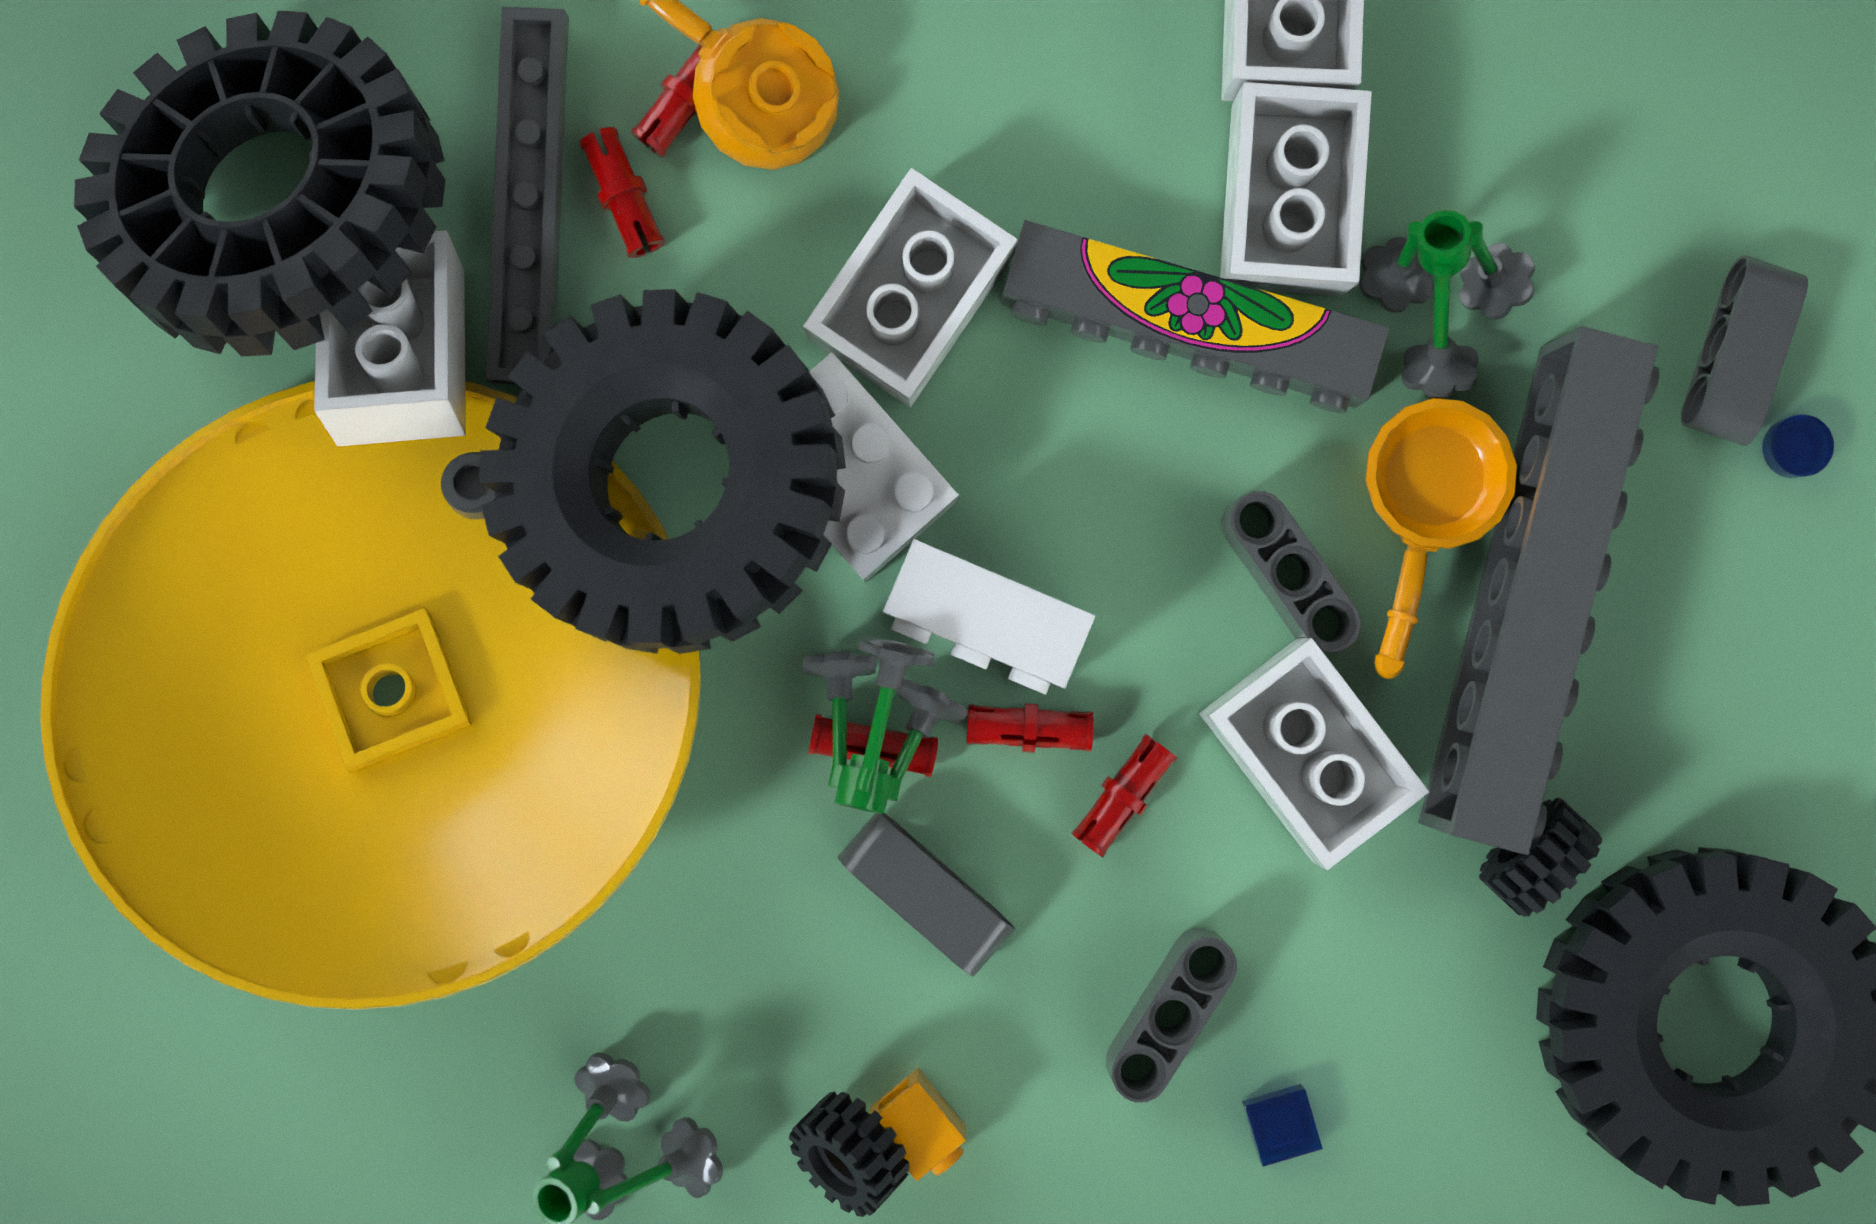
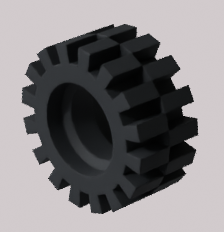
[1479,798,1602,917]
[789,1091,910,1217]

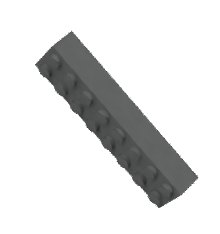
[1418,326,1660,855]

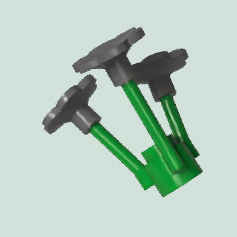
[1359,210,1535,399]
[802,636,968,814]
[532,1052,723,1224]

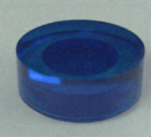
[1762,414,1834,479]

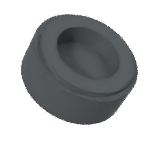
[441,452,496,519]

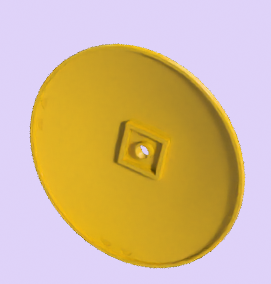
[40,381,701,1010]

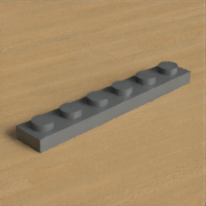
[486,7,569,384]

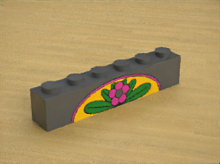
[1001,220,1390,413]

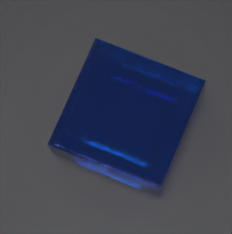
[1242,1084,1323,1167]

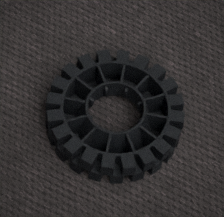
[74,11,446,357]
[479,289,846,654]
[1536,847,1876,1207]

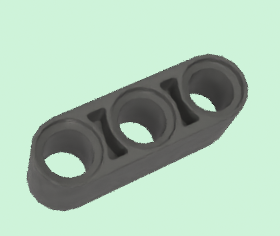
[1681,255,1808,446]
[1222,491,1361,652]
[837,813,1015,977]
[1106,928,1237,1103]

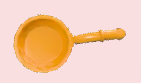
[639,0,840,170]
[1365,398,1517,679]

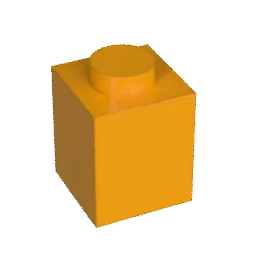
[869,1068,966,1181]

